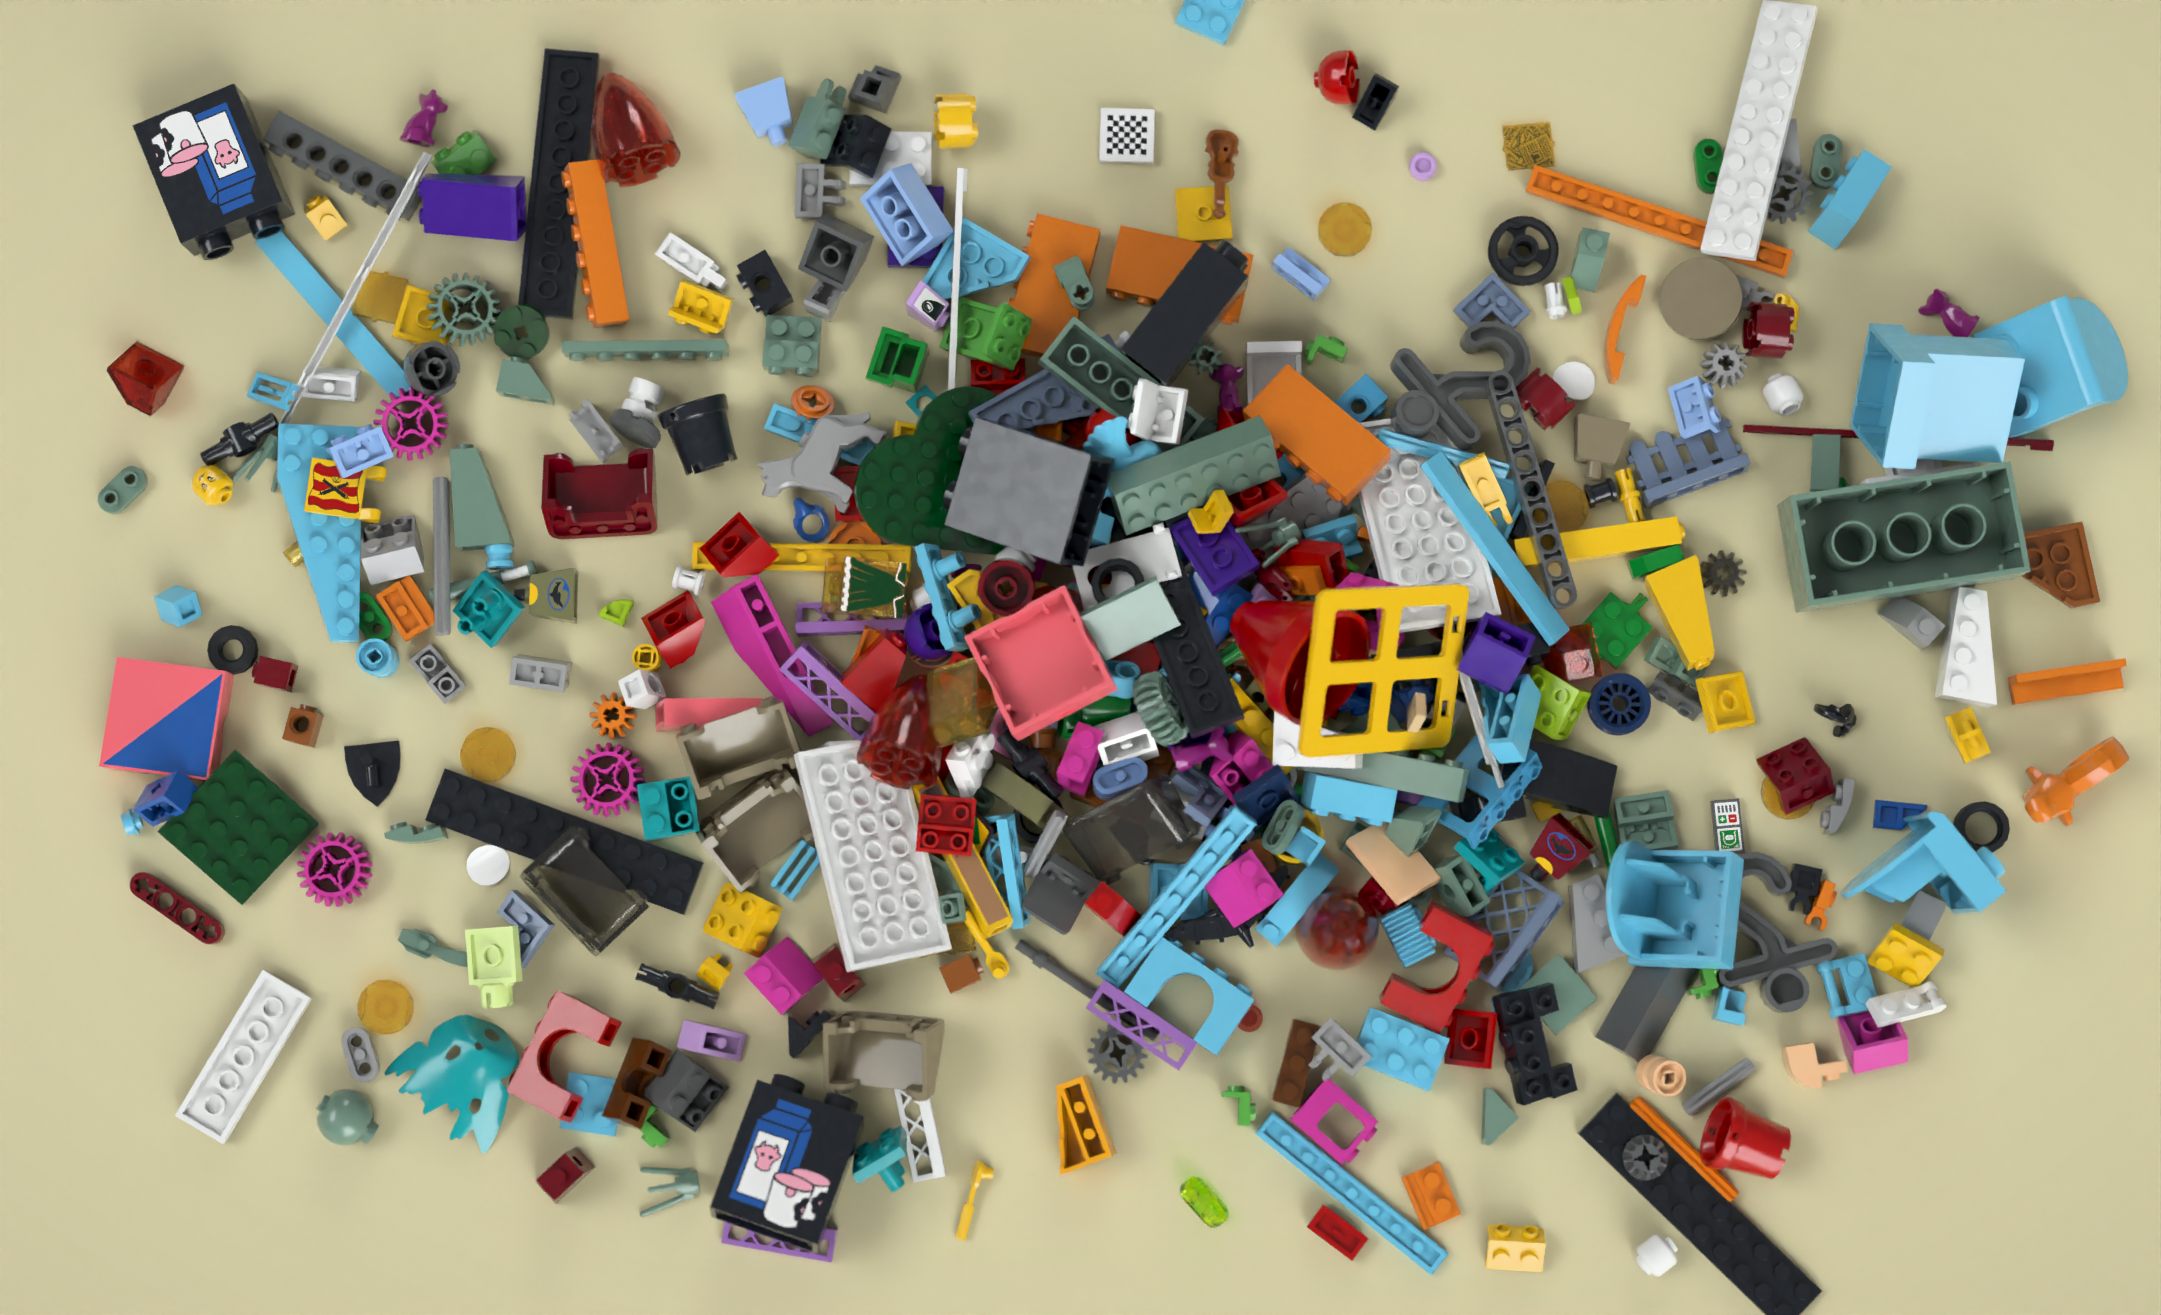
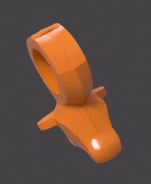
[2022,736,2129,826]

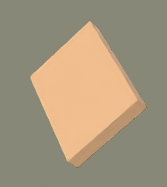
[1345,821,1441,905]

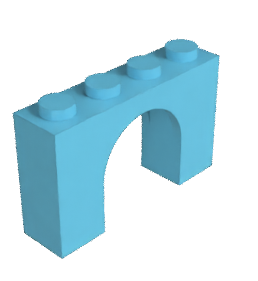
[1124,937,1254,1056]

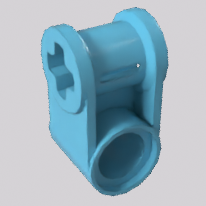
[1103,659,1140,699]

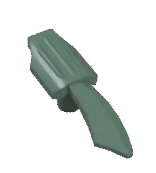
[397,929,468,967]

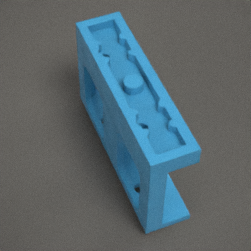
[1417,734,1543,849]

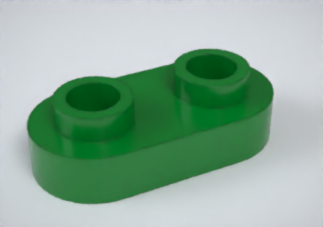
[1693,139,1723,194]
[359,592,392,641]

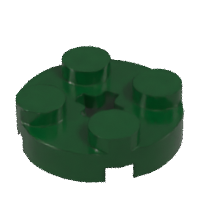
[494,304,550,360]

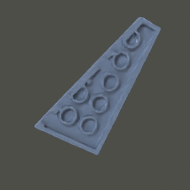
[968,333,1120,429]

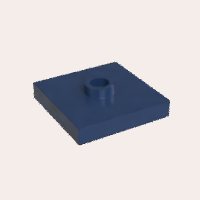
[1232,764,1300,831]

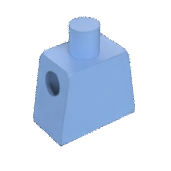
[734,76,793,147]

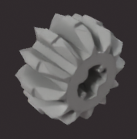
[1700,342,1748,389]

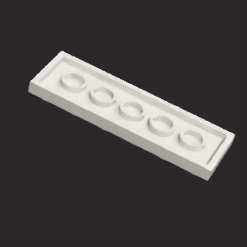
[175,970,312,1144]

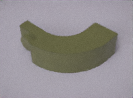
[981,761,1071,830]

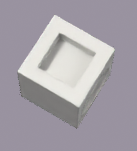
[618,669,667,709]

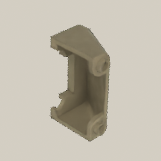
[676,696,802,800]
[695,764,814,893]
[823,1011,944,1101]

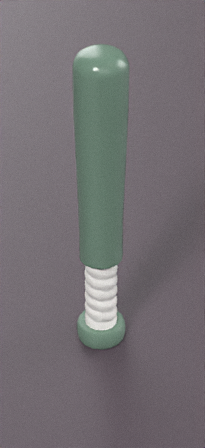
[429,560,538,604]

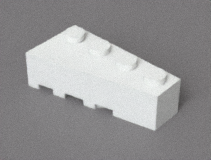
[1934,586,1997,708]

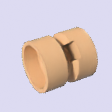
[1636,1054,1686,1097]

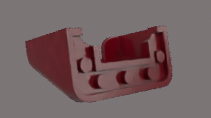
[541,448,658,539]

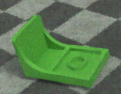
[939,297,1033,370]

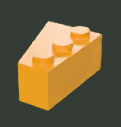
[1057,1074,1117,1175]

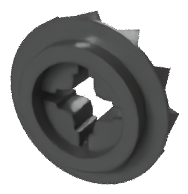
[1623,1135,1668,1180]

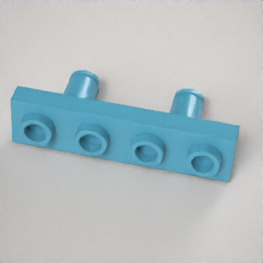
[915,543,982,652]

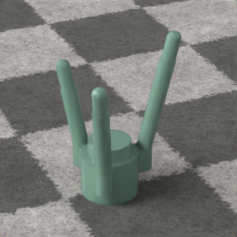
[231,434,278,492]
[1235,517,1301,568]
[640,1167,700,1217]

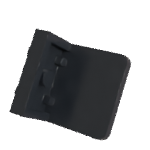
[820,114,892,178]

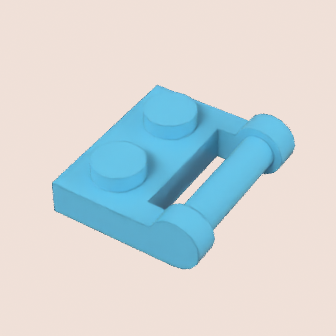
[1815,953,1877,1019]

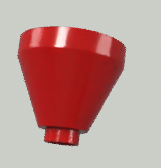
[1230,600,1371,725]

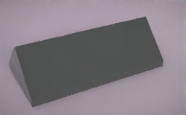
[1595,965,1699,1063]

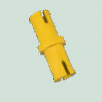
[1614,468,1646,523]

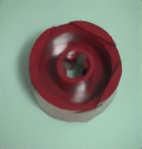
[1742,302,1795,359]
[1516,367,1576,431]
[978,558,1035,616]

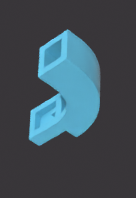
[1255,853,1340,946]

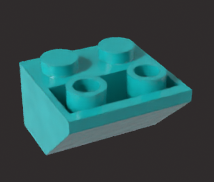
[637,776,700,842]

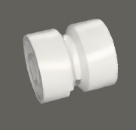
[622,377,666,424]

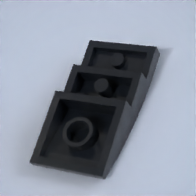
[1501,739,1618,819]

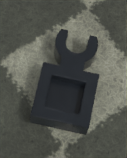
[1788,863,1823,915]

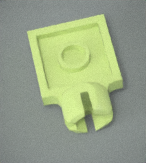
[465,925,523,1009]

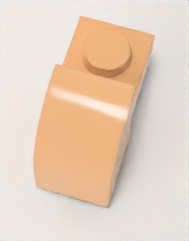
[1781,1043,1848,1088]

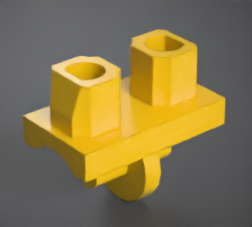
[1944,707,1991,763]

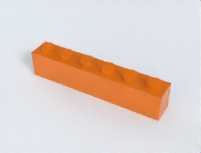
[561,159,629,328]

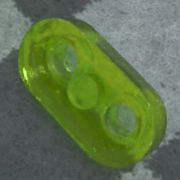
[1180,1177,1229,1228]

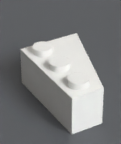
[1273,711,1363,768]

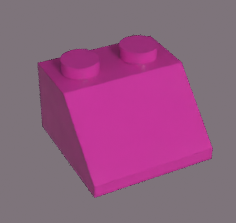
[1204,849,1284,928]
[743,936,824,1015]
[1836,1011,1908,1074]

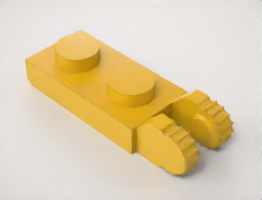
[1459,452,1514,529]

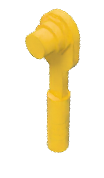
[964,908,1010,979]
[955,1161,994,1240]

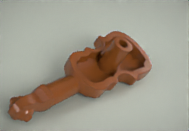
[1205,129,1239,219]

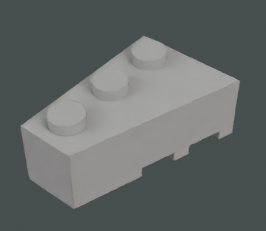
[1568,874,1626,973]

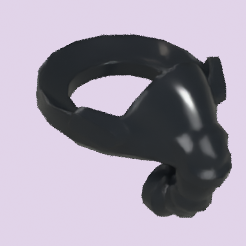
[1814,704,1857,737]

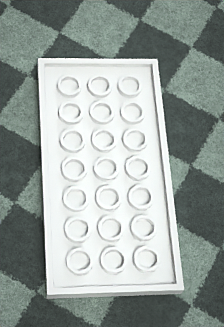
[1358,419,1501,633]
[794,734,952,972]

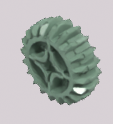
[426,273,502,347]
[1133,671,1188,746]

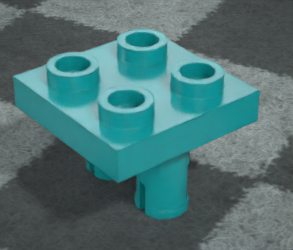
[452,570,526,648]
[1454,829,1525,894]
[852,1125,907,1192]

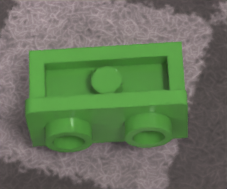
[431,131,497,175]

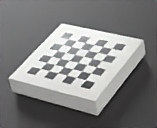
[1099,108,1155,164]

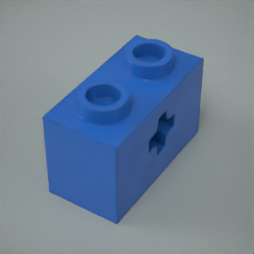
[132,771,199,827]

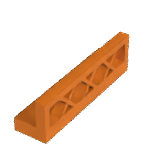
[2008,658,2127,705]

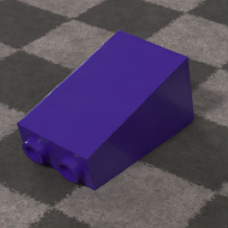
[418,173,526,241]

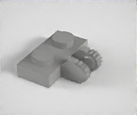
[795,163,846,219]
[1309,1017,1372,1081]

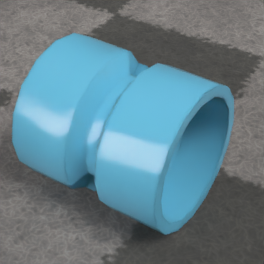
[356,638,399,678]

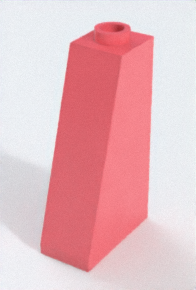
[655,698,763,732]

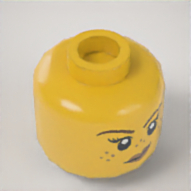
[192,465,233,506]

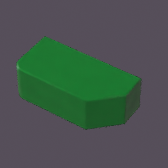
[1627,544,1685,579]

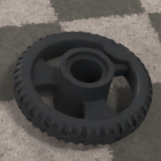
[1488,216,1559,286]

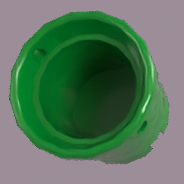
[1057,696,1131,739]

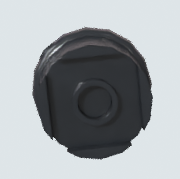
[658,393,738,476]

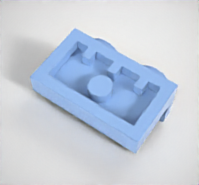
[1271,248,1330,302]
[1668,376,1721,439]
[326,424,394,478]

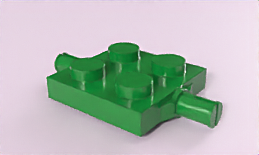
[1574,592,1653,669]

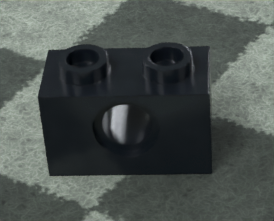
[736,250,794,317]

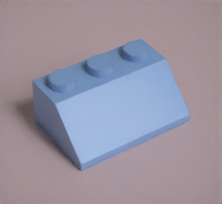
[860,163,954,266]

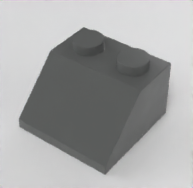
[798,214,874,292]

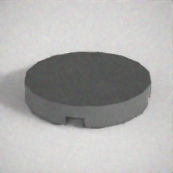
[609,408,661,448]

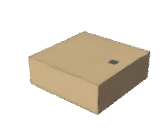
[1407,693,1427,733]

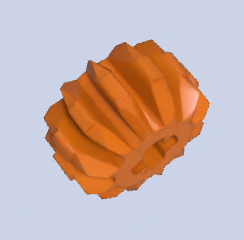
[589,692,637,740]

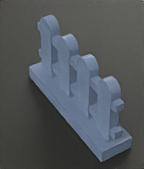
[1626,415,1751,509]

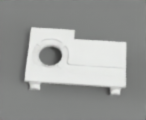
[1072,522,1182,610]

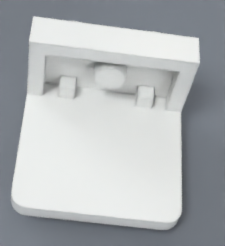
[1128,378,1188,445]

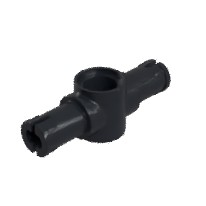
[200,413,279,466]
[997,729,1064,801]
[635,963,720,1009]

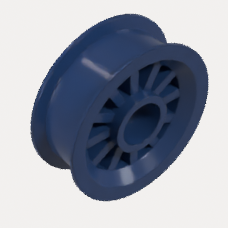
[1587,673,1651,736]

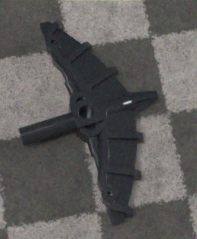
[1165,865,1290,948]

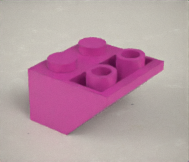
[1209,730,1274,806]

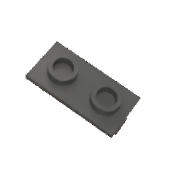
[1648,671,1702,721]

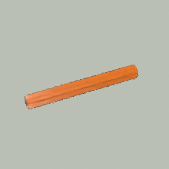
[1629,1096,1739,1202]

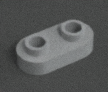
[341,1027,380,1082]

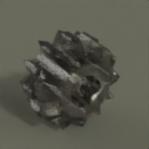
[1700,550,1747,598]

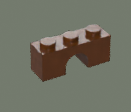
[1271,1019,1321,1108]
[602,1038,672,1129]

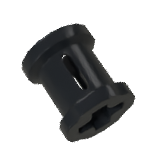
[1583,478,1617,509]

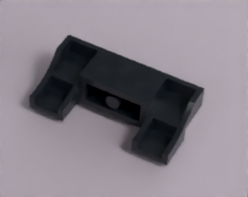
[1492,982,1577,1106]

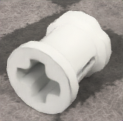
[672,565,705,596]

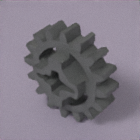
[1767,164,1814,224]
[1087,1023,1148,1084]

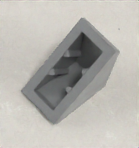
[803,279,845,322]

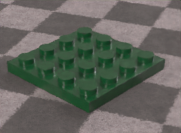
[158,749,319,905]

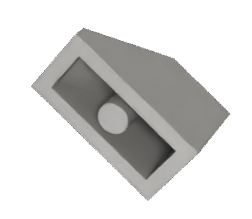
[1878,597,1946,650]

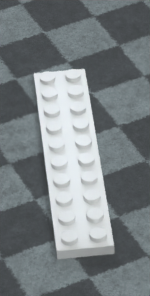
[1700,0,1818,261]

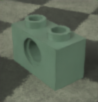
[1433,854,1491,917]

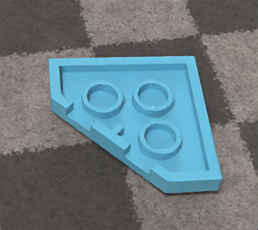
[922,216,1032,301]

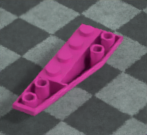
[711,574,834,737]

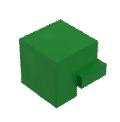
[866,326,929,393]

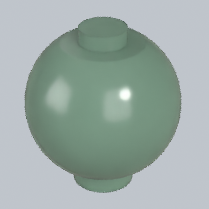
[316,1089,379,1146]

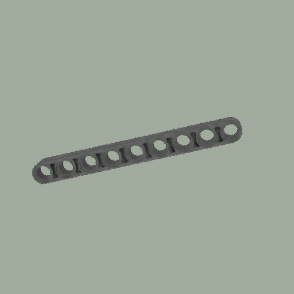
[1485,370,1577,609]

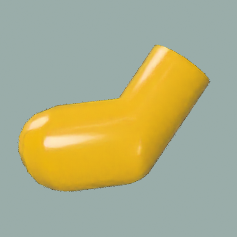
[1774,293,1800,332]

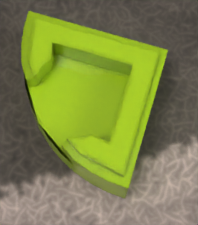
[1562,276,1582,315]
[598,599,635,627]

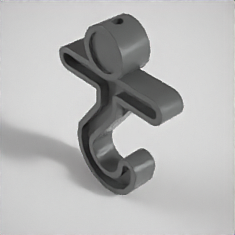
[1390,321,1531,451]
[1715,852,1838,1013]

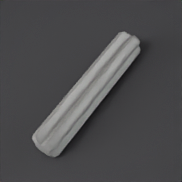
[1023,810,1068,879]
[1682,1058,1755,1115]

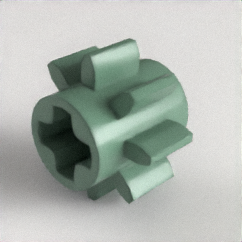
[1189,342,1222,376]

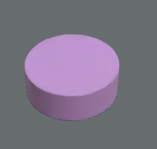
[1409,152,1437,181]

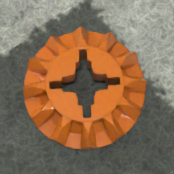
[791,385,835,421]

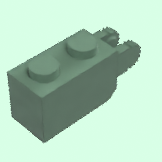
[788,78,847,159]

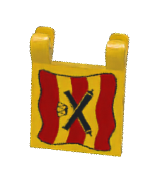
[304,457,387,524]

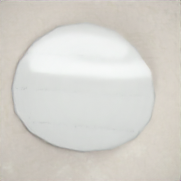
[1553,362,1595,400]
[466,845,510,886]

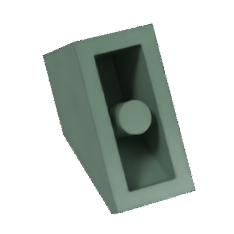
[1570,227,1610,292]
[496,357,555,405]
[1385,805,1442,857]

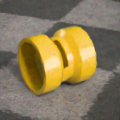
[632,644,663,672]

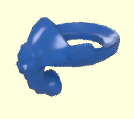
[793,498,830,542]

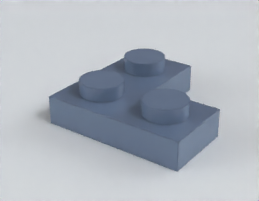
[1453,273,1531,329]
[1172,765,1228,827]
[497,890,555,968]

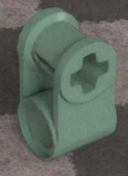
[1053,255,1095,311]

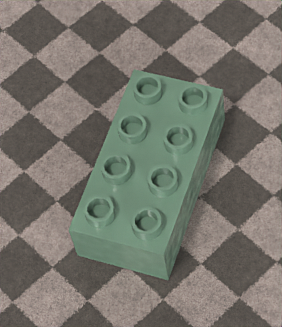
[1777,461,2031,613]

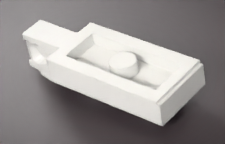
[655,232,728,291]

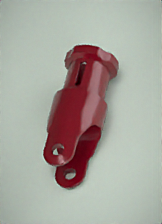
[1251,548,1293,601]

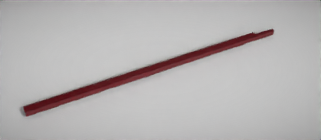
[1743,425,2054,451]

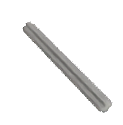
[433,477,451,636]

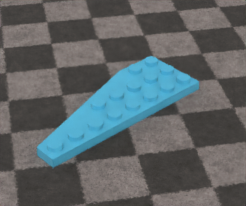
[277,423,361,643]

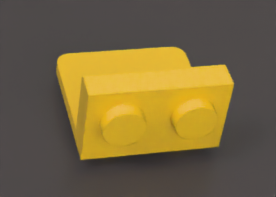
[703,882,783,958]

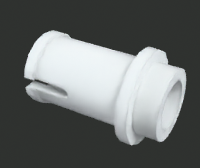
[1544,283,1567,319]

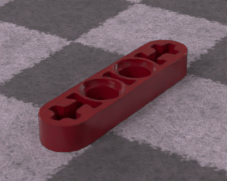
[130,872,225,944]

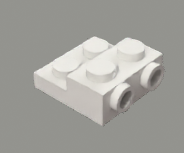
[945,721,995,797]

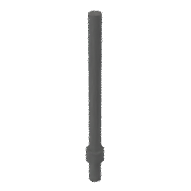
[1015,939,1159,1041]

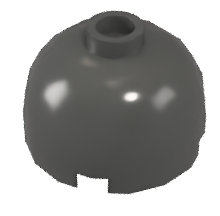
[403,341,460,396]

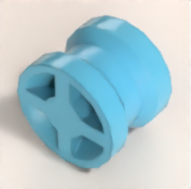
[485,544,514,570]

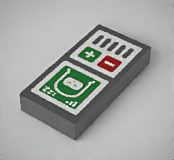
[1710,798,1745,855]

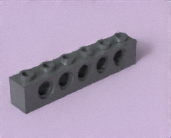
[263,111,423,221]

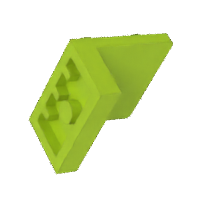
[1529,665,1592,741]

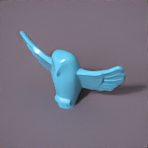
[1083,417,1163,500]

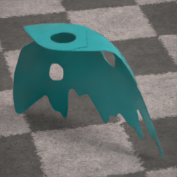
[384,1015,519,1153]

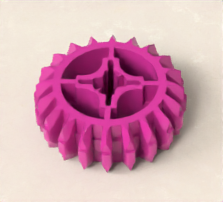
[373,387,449,461]
[570,742,646,818]
[297,832,373,907]

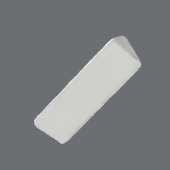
[302,366,360,402]

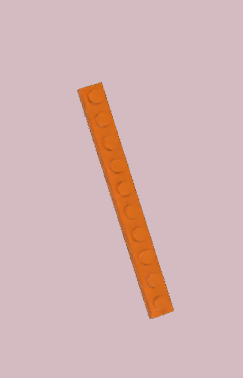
[1525,165,1793,278]

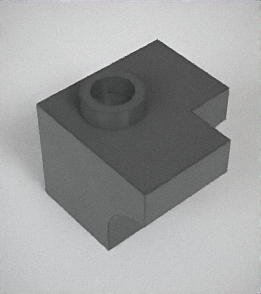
[848,65,902,113]

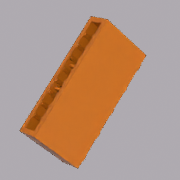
[1008,214,1100,358]
[1106,225,1254,325]
[1243,364,1391,506]

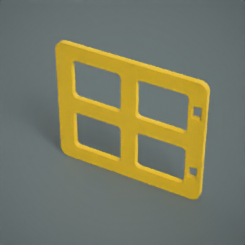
[1298,583,1469,758]

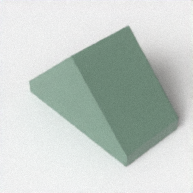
[1481,1088,1519,1145]

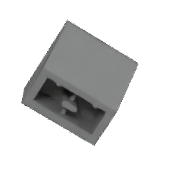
[361,515,424,585]

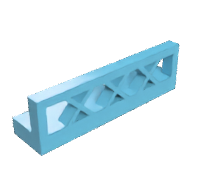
[984,813,1031,929]

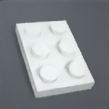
[850,132,932,187]

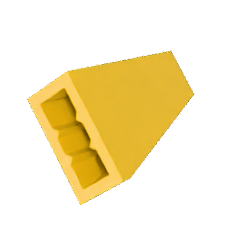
[1644,555,1715,671]

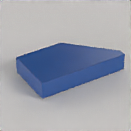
[1873,800,1927,831]

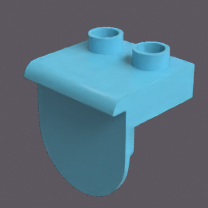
[1972,296,2128,438]
[1841,812,2006,914]
[1606,840,1744,969]

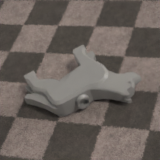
[758,412,888,515]

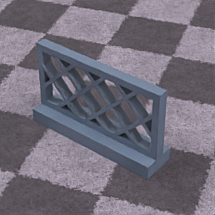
[1444,870,1564,993]

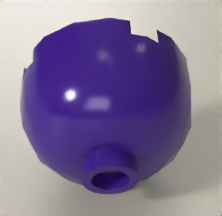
[904,603,954,660]

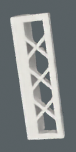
[894,1089,947,1183]

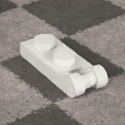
[1866,981,1947,1028]

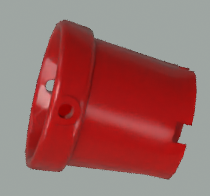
[1700,1097,1791,1179]

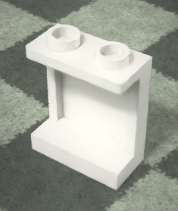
[1246,341,1302,406]

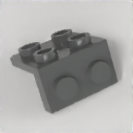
[1021,852,1100,935]

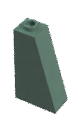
[449,444,514,551]

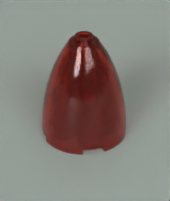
[592,73,680,187]
[856,674,945,790]
[1295,887,1379,970]

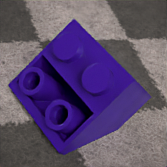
[1456,612,1536,694]

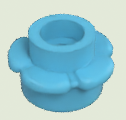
[121,809,144,835]

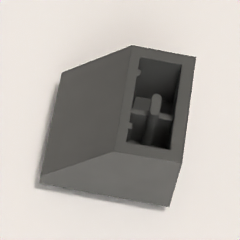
[644,1049,729,1132]

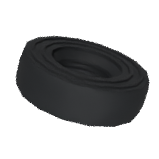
[207,625,258,675]

